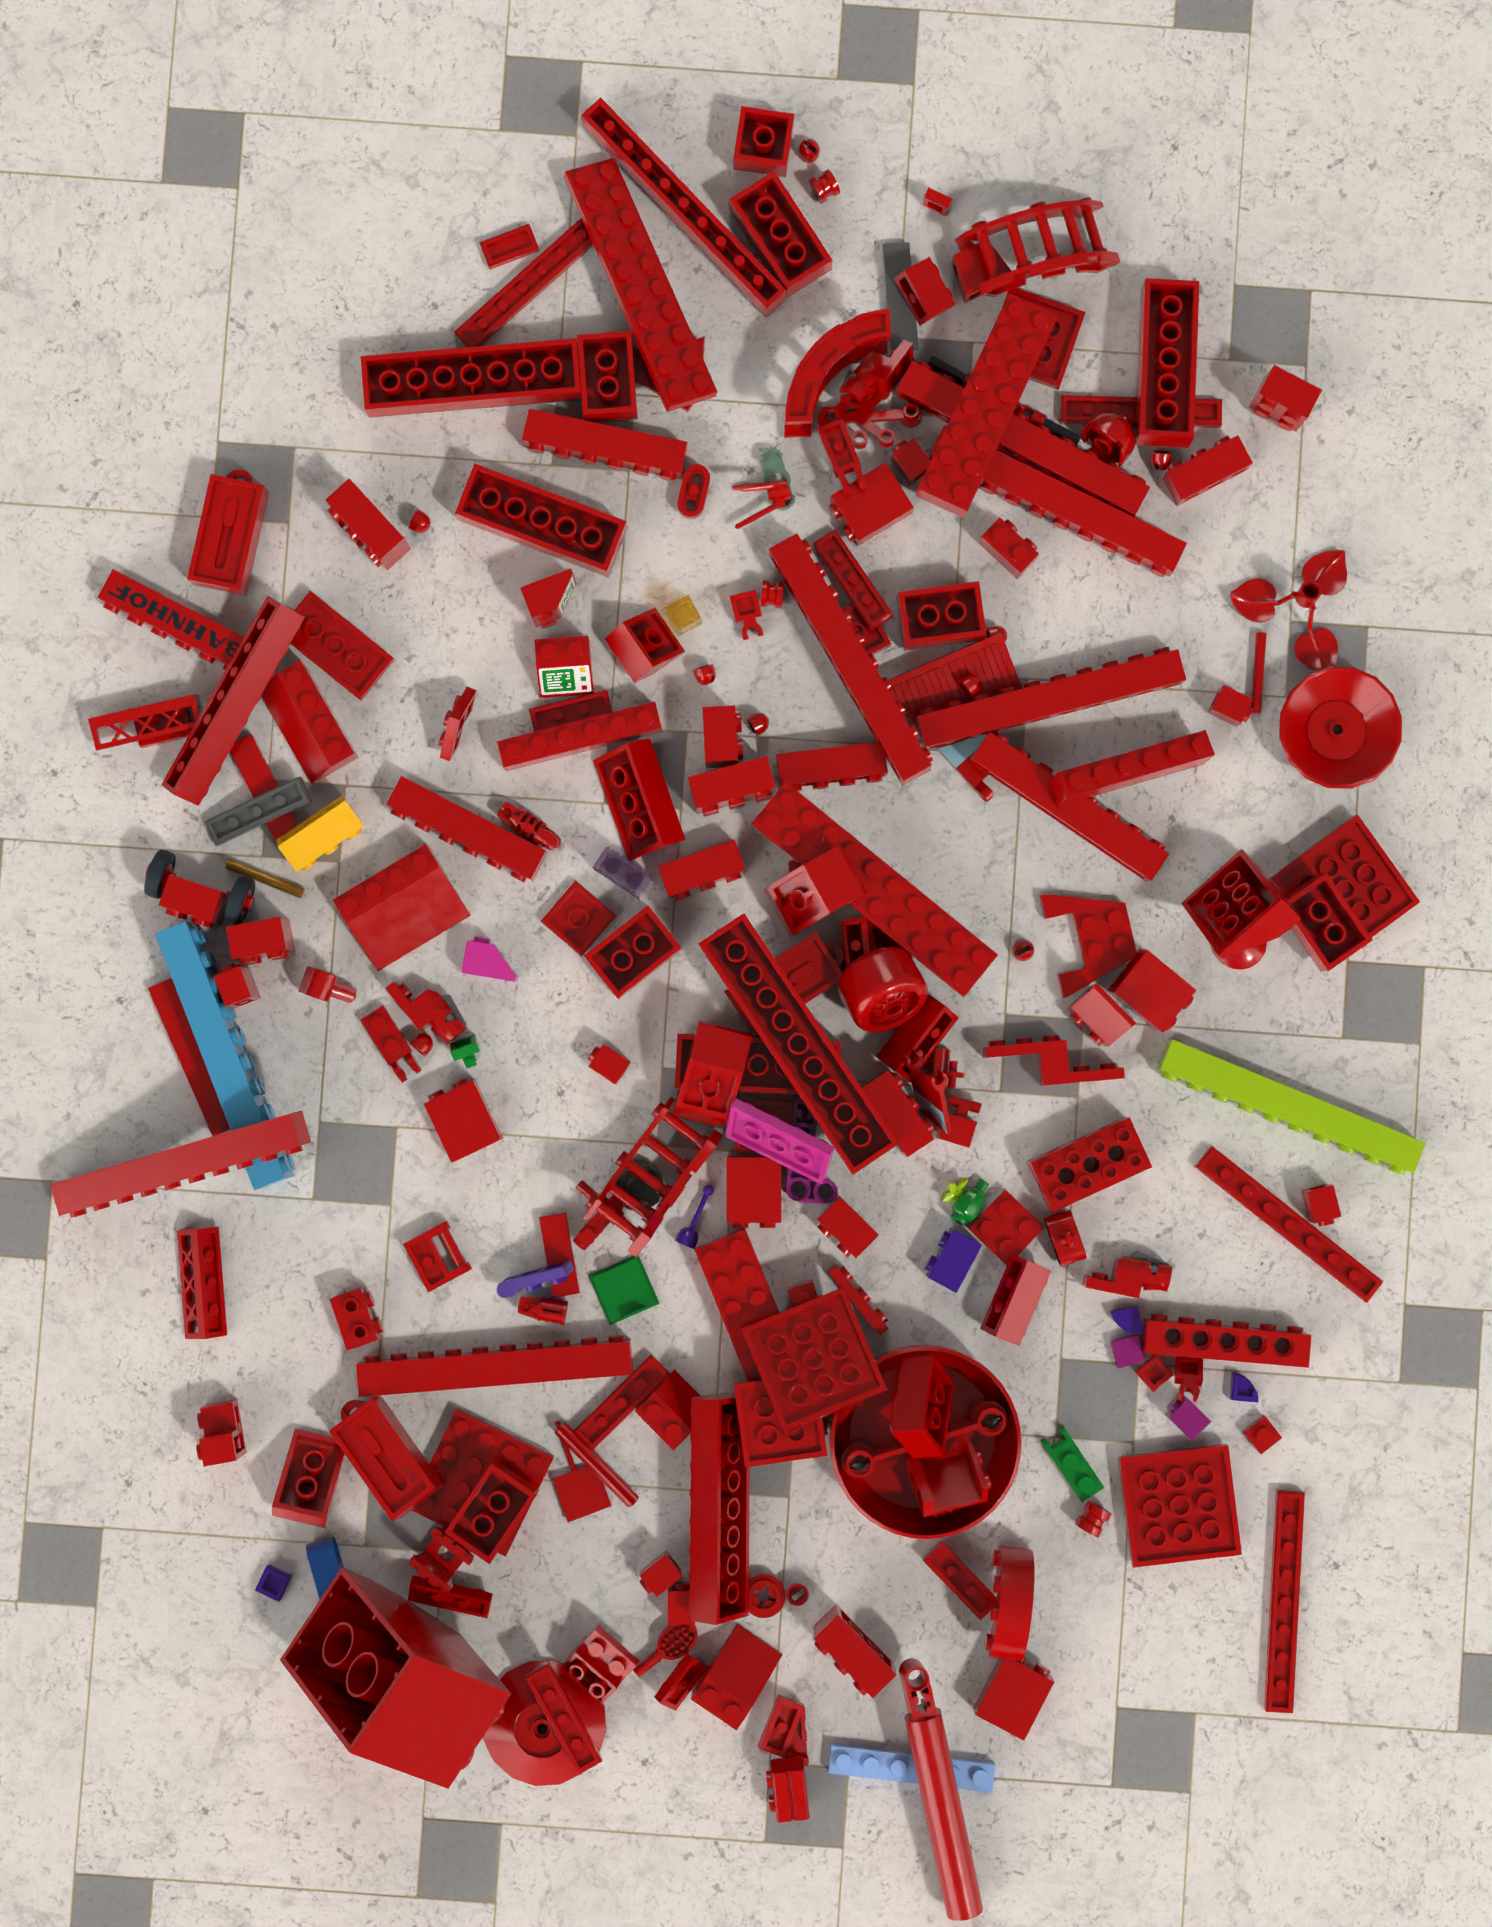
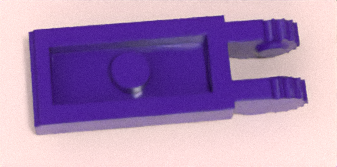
[496,1260,574,1298]

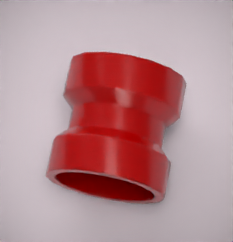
[1075,1500,1112,1538]

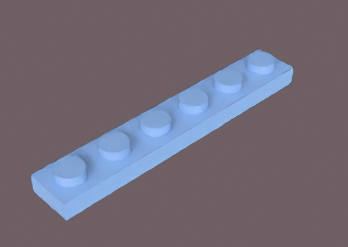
[828,1743,995,1793]

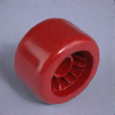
[838,947,928,1033]

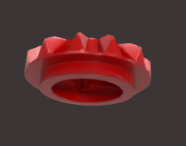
[749,1573,786,1618]

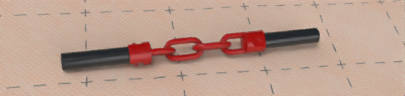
[928,356,1081,446]

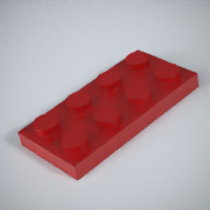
[290,591,395,701]

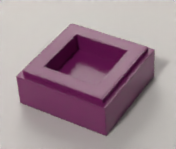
[1110,1334,1145,1368]

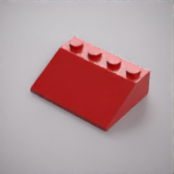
[332,844,471,971]
[1181,849,1301,959]

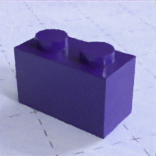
[924,1228,982,1293]

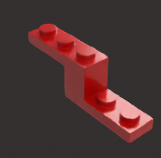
[983,1035,1125,1086]

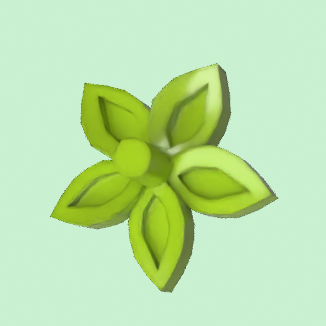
[941,1177,968,1204]

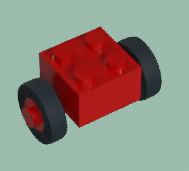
[144,849,255,928]

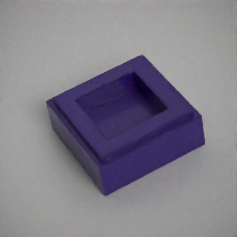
[255,1564,293,1602]

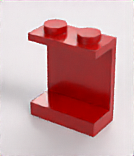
[907,1440,991,1517]

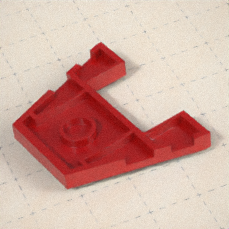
[1039,894,1137,998]

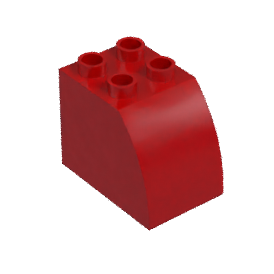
[280,1567,511,1789]

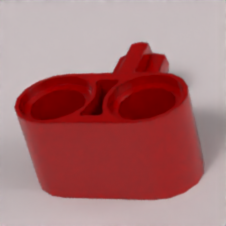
[298,966,357,1003]
[1044,1209,1087,1267]

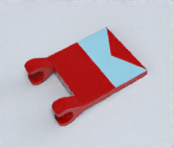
[937,733,994,802]
[901,1049,952,1134]

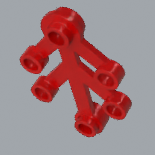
[817,393,922,449]

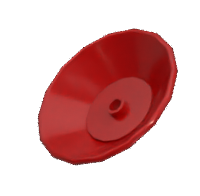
[1279,666,1402,789]
[483,1660,606,1786]

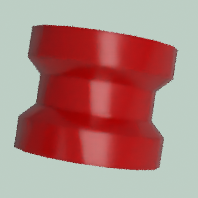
[809,169,840,204]
[760,580,784,609]

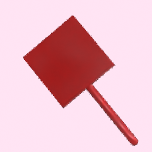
[552,1421,611,1523]

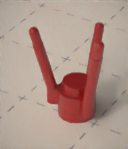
[732,478,791,529]

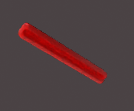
[555,1422,639,1507]

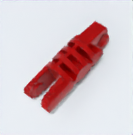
[497,802,562,850]

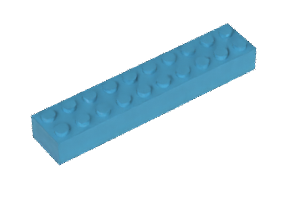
[155,921,295,1190]

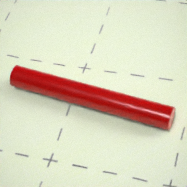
[1251,632,1267,714]

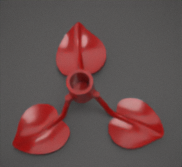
[1230,550,1347,671]

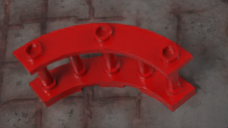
[963,197,1121,297]
[784,309,891,438]
[583,1097,723,1257]

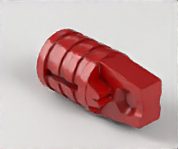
[518,1296,569,1325]

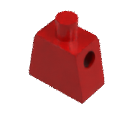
[952,234,1011,304]

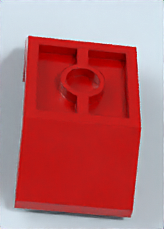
[764,845,867,937]
[671,1020,752,1129]

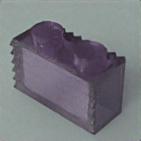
[592,846,652,899]

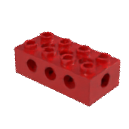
[1027,1117,1152,1212]

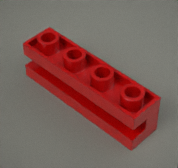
[776,742,888,792]

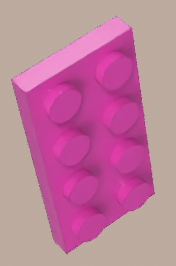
[725,1099,835,1184]

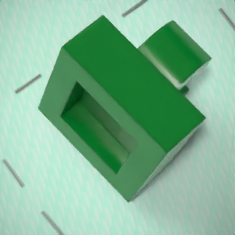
[450,1034,480,1069]

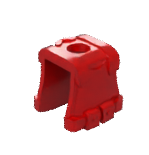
[409,1525,474,1593]

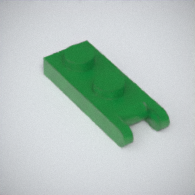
[1040,1425,1105,1503]

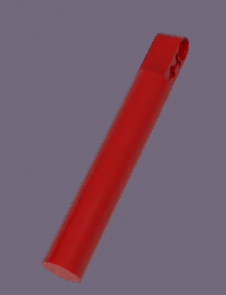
[899,1658,983,1921]

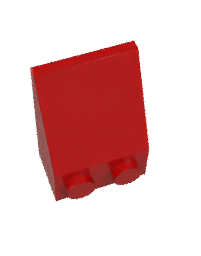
[272,1429,345,1528]
[691,1623,783,1731]

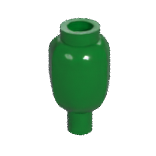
[950,1179,989,1226]

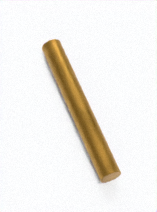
[225,859,305,899]

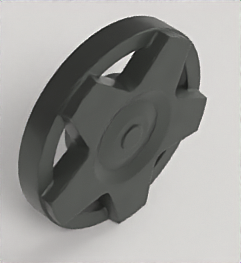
[615,1160,664,1210]

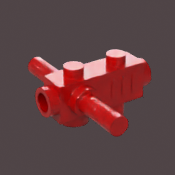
[573,1180,631,1251]

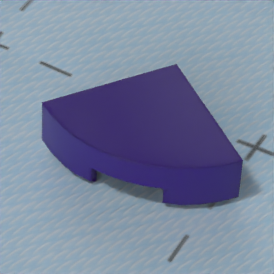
[1110,1306,1143,1334]
[1229,1372,1258,1403]

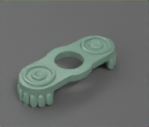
[760,447,795,511]

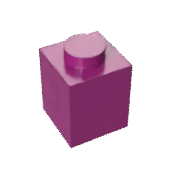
[1165,1396,1211,1441]

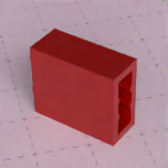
[828,462,914,547]
[1107,948,1197,1033]
[424,1078,503,1163]
[726,1156,781,1228]
[973,1656,1055,1741]

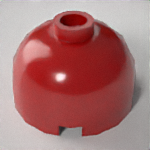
[1081,412,1136,466]

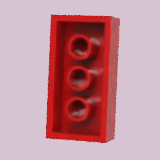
[729,171,833,298]

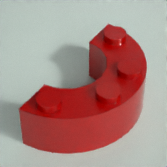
[984,1545,1035,1661]

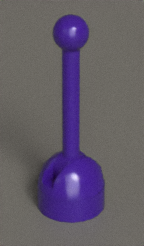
[675,1185,714,1249]

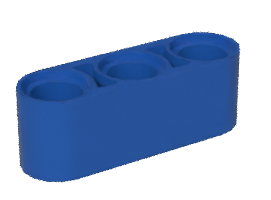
[306,1537,344,1599]

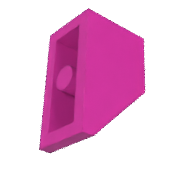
[461,936,518,982]

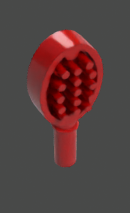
[633,1625,698,1678]

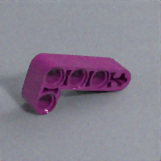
[786,1096,838,1204]

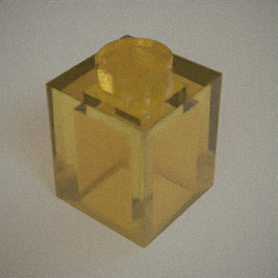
[665,595,702,637]

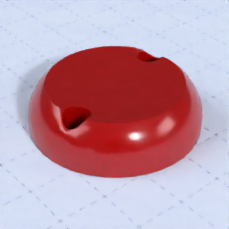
[829,1344,1022,1539]

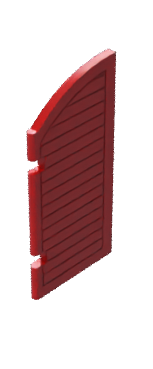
[888,632,1022,723]

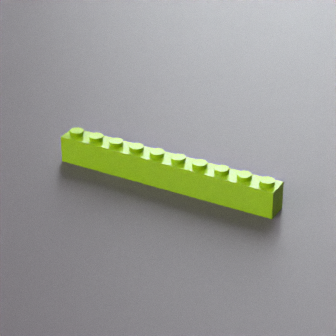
[1156,1039,1426,1176]

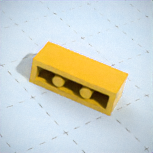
[276,795,364,872]

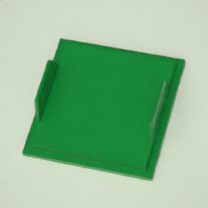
[588,1255,660,1325]

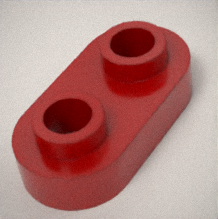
[677,464,710,519]

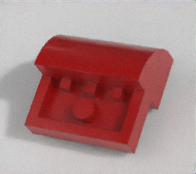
[560,1624,640,1705]

